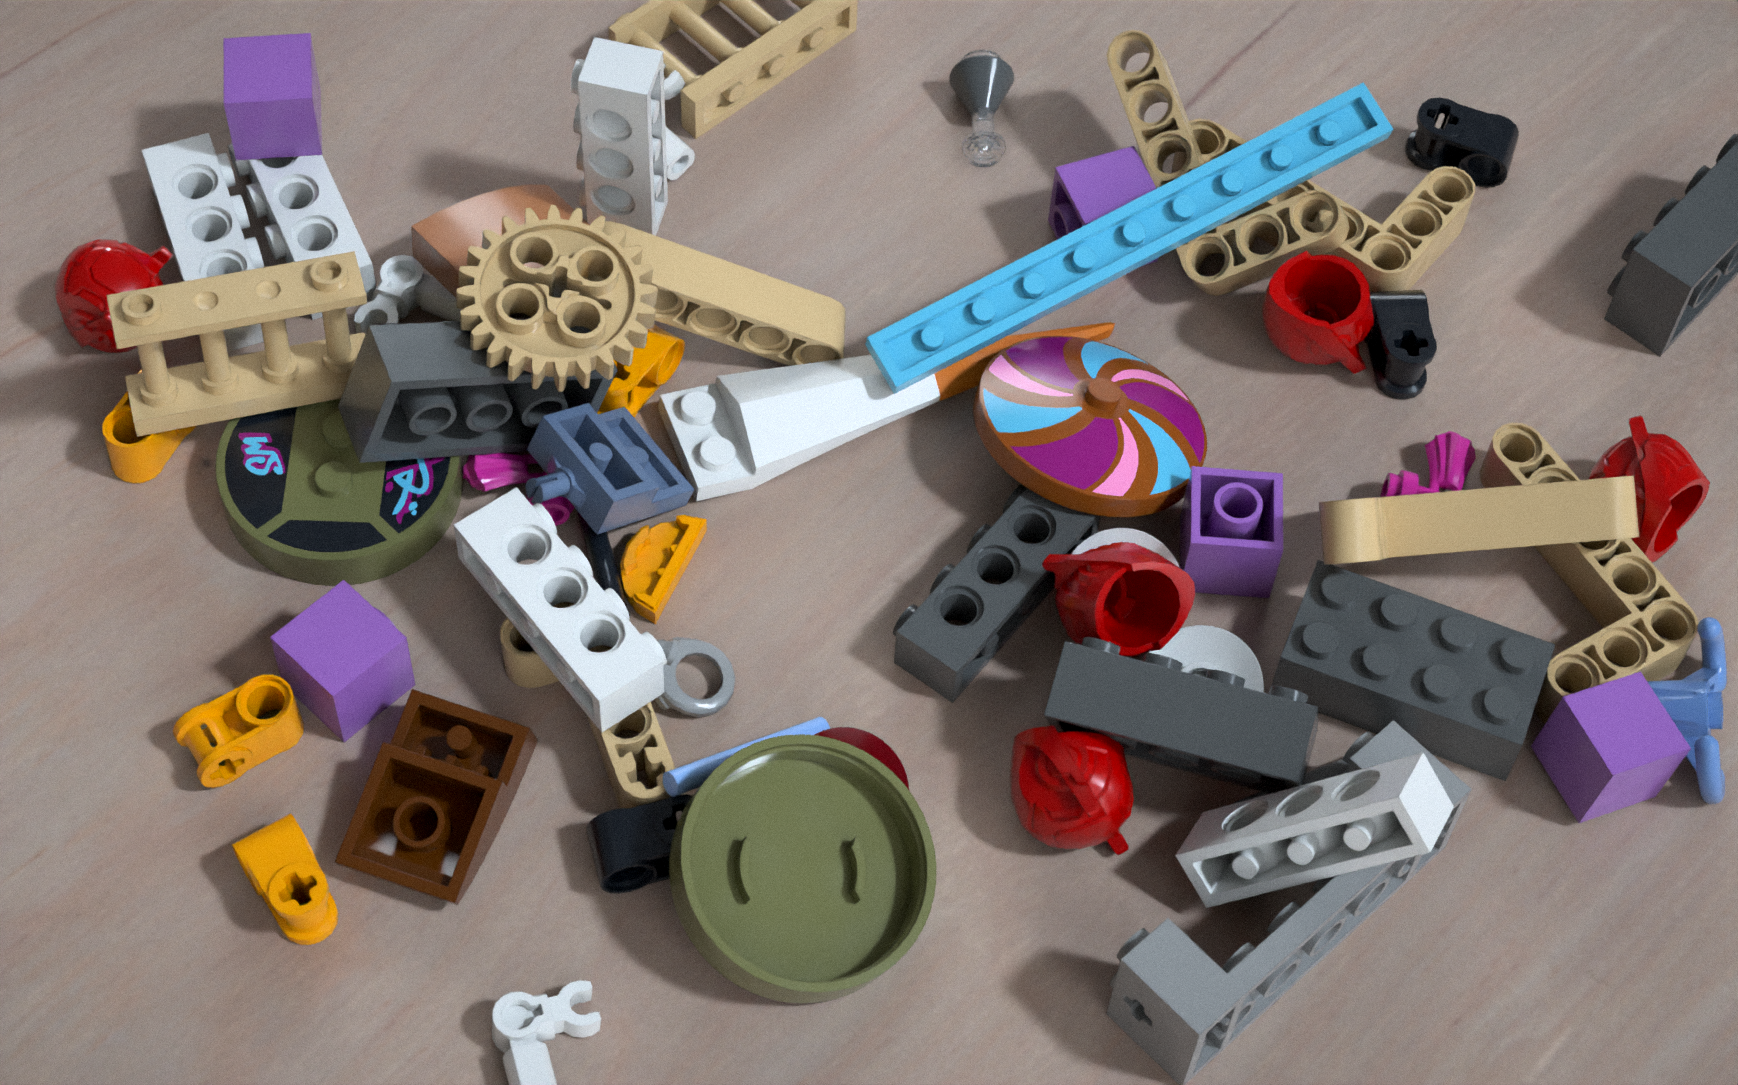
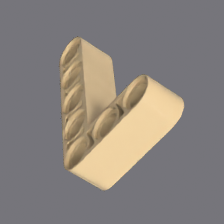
[1107,30,1349,296]
[1172,119,1475,292]
[554,221,846,366]
[1480,423,1698,723]
[1319,476,1639,565]

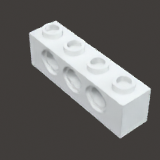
[571,37,668,236]
[142,133,264,352]
[228,144,376,320]
[454,487,667,732]
[1175,752,1454,908]

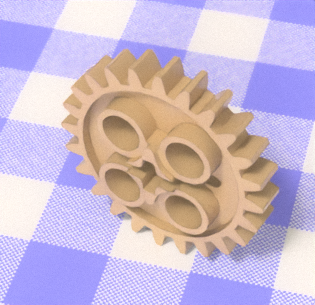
[456,205,658,392]

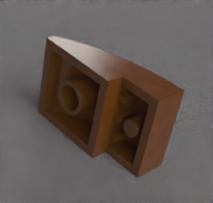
[335,689,538,906]

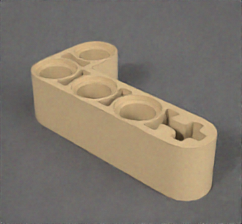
[500,602,675,808]

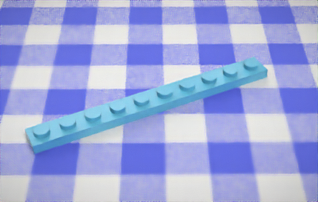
[865,82,1393,394]

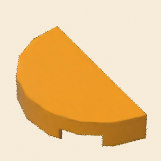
[620,515,707,624]

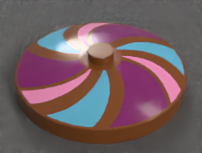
[973,336,1207,517]

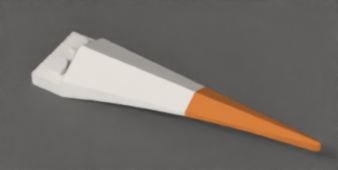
[658,322,1115,501]

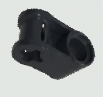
[1405,97,1519,188]
[1364,290,1437,400]
[586,794,692,894]

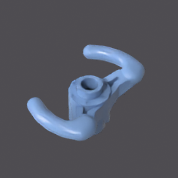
[1647,617,1727,804]

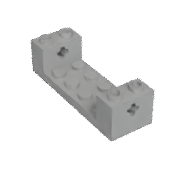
[1106,720,1471,1085]

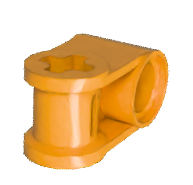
[597,324,685,418]
[102,369,196,483]
[173,674,304,788]
[231,813,339,945]

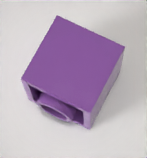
[223,33,322,160]
[1048,146,1158,266]
[1179,466,1283,598]
[270,580,415,742]
[1531,671,1691,823]

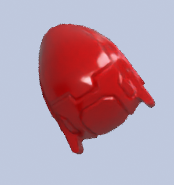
[54,239,173,353]
[1262,251,1374,374]
[1589,415,1710,563]
[1042,542,1195,656]
[1009,725,1134,856]

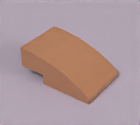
[411,184,590,299]

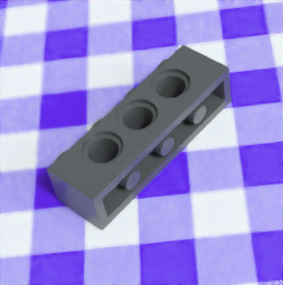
[893,484,1100,703]

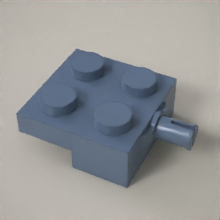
[525,403,695,535]

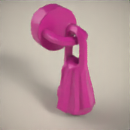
[1380,431,1476,497]
[462,453,575,526]

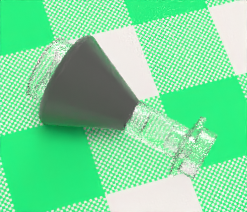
[949,50,1014,168]

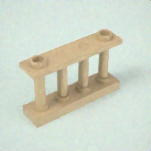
[608,0,858,139]
[106,251,367,437]

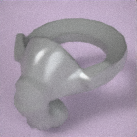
[654,637,735,718]

